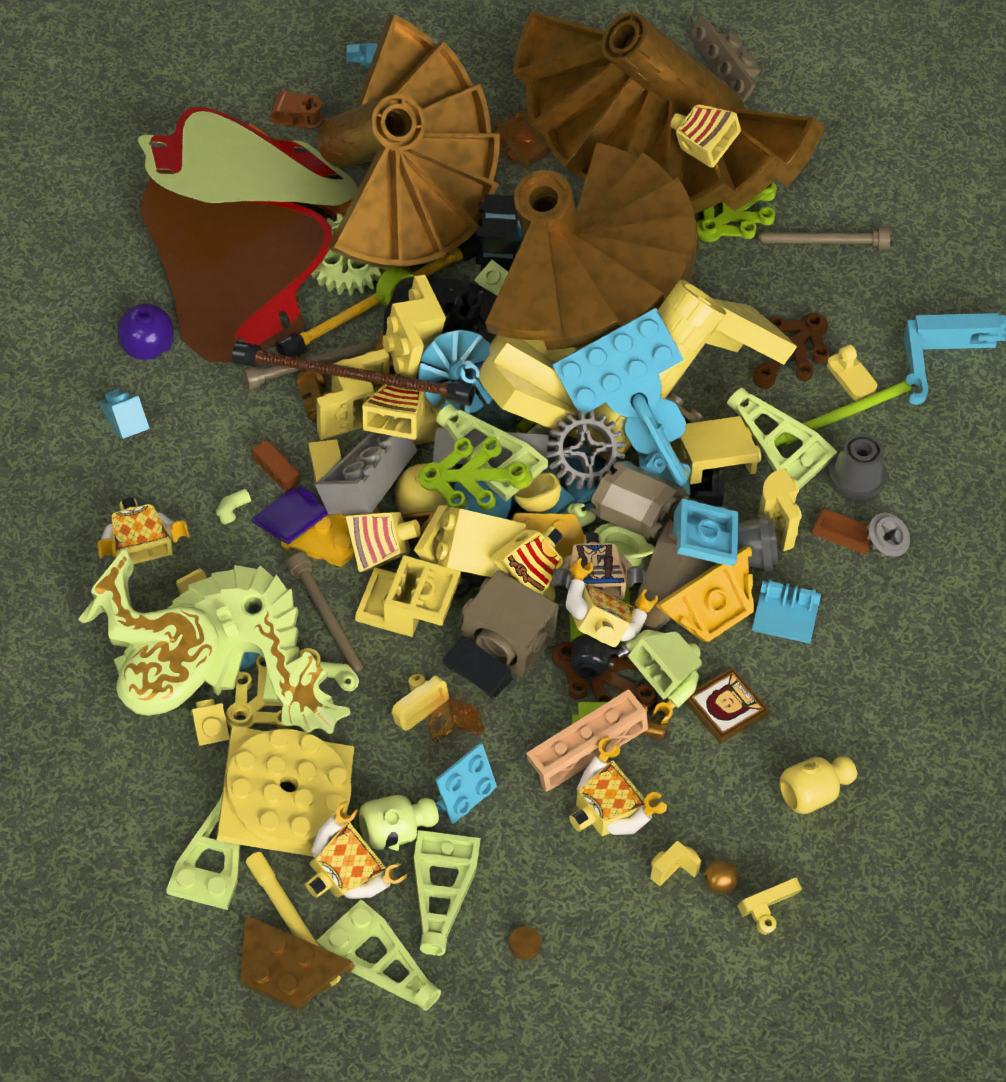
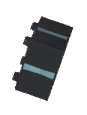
[476,194,517,272]

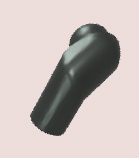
[454,571,489,598]

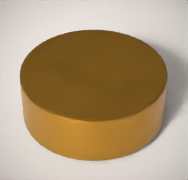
[509,926,541,960]

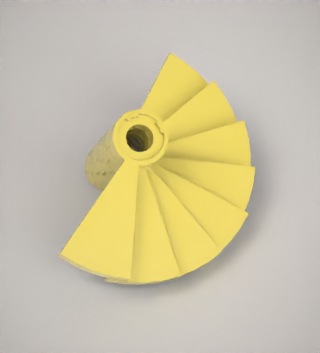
[479,280,797,462]

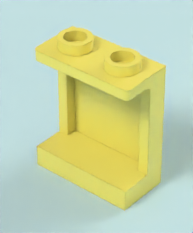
[672,416,761,484]
[436,507,526,578]

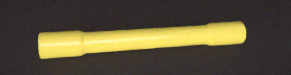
[246,852,341,986]

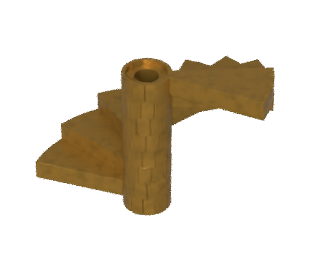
[513,11,825,214]
[317,14,500,268]
[485,143,699,350]

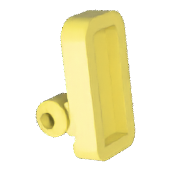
[827,344,877,401]
[392,674,449,731]
[737,878,802,935]

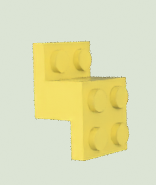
[383,274,446,379]
[316,349,390,440]
[355,555,461,637]

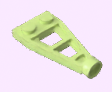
[727,387,837,490]
[436,404,548,501]
[166,795,240,910]
[414,830,481,956]
[316,900,441,1011]

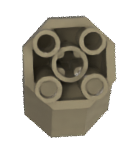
[591,461,691,541]

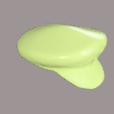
[594,523,655,573]

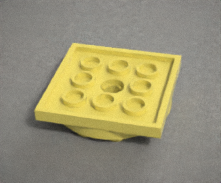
[216,726,354,857]

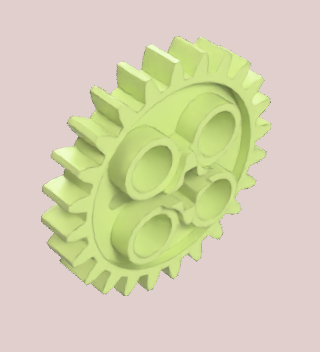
[311,213,389,296]

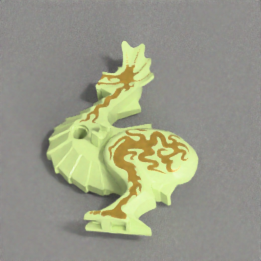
[78,549,351,734]

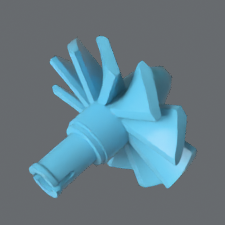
[418,330,493,414]

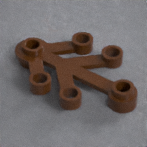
[751,313,830,389]
[551,641,658,711]

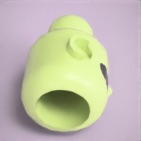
[359,795,439,851]

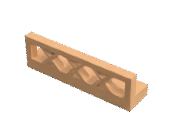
[526,689,648,792]

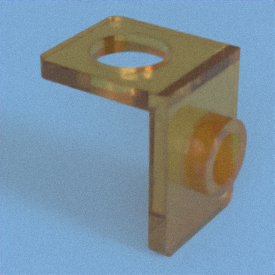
[427,699,485,742]

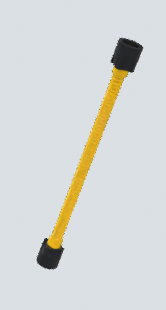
[276,234,482,357]

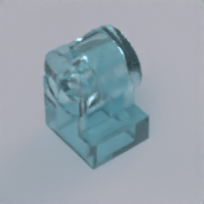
[475,395,516,431]

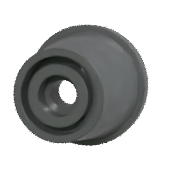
[828,433,887,500]
[737,512,779,572]

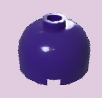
[118,304,174,360]

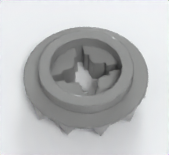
[866,513,910,559]

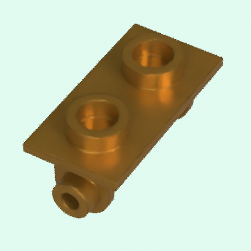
[296,371,329,423]

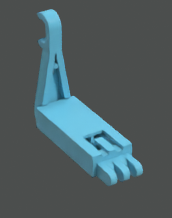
[903,313,1006,405]

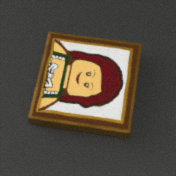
[685,668,770,744]

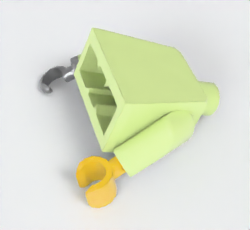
[609,629,702,724]

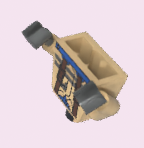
[552,532,646,600]

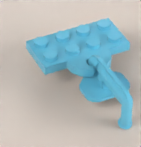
[552,308,691,485]

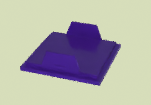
[250,485,328,545]

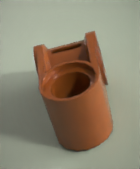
[270,91,323,129]

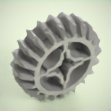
[546,410,625,490]

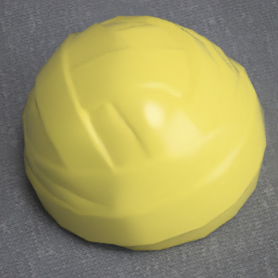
[513,472,561,513]

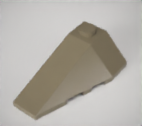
[633,521,717,631]

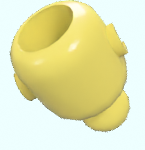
[779,756,857,814]

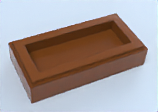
[812,507,872,555]

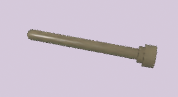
[758,228,890,250]
[242,342,374,391]
[285,552,363,673]

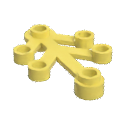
[225,648,320,729]

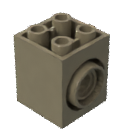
[461,570,559,678]

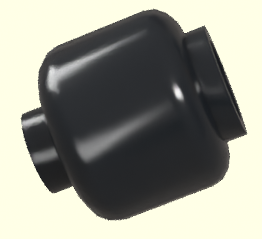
[570,634,611,679]

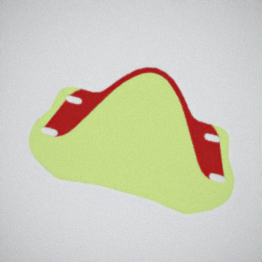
[138,107,358,206]

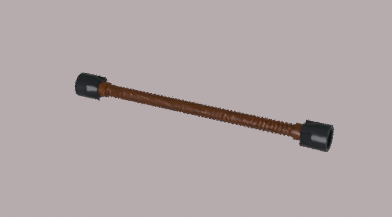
[232,341,475,406]

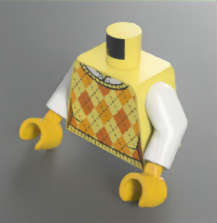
[97,497,190,564]
[566,558,658,647]
[569,737,667,836]
[305,801,407,900]

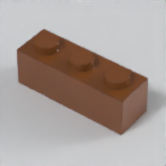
[252,440,301,493]

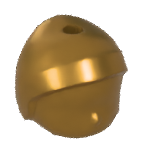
[704,860,738,895]

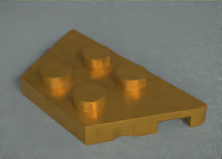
[240,916,355,1011]

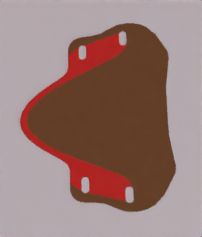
[140,169,333,362]

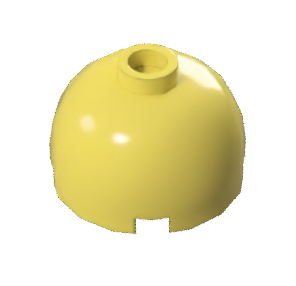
[394,463,451,515]

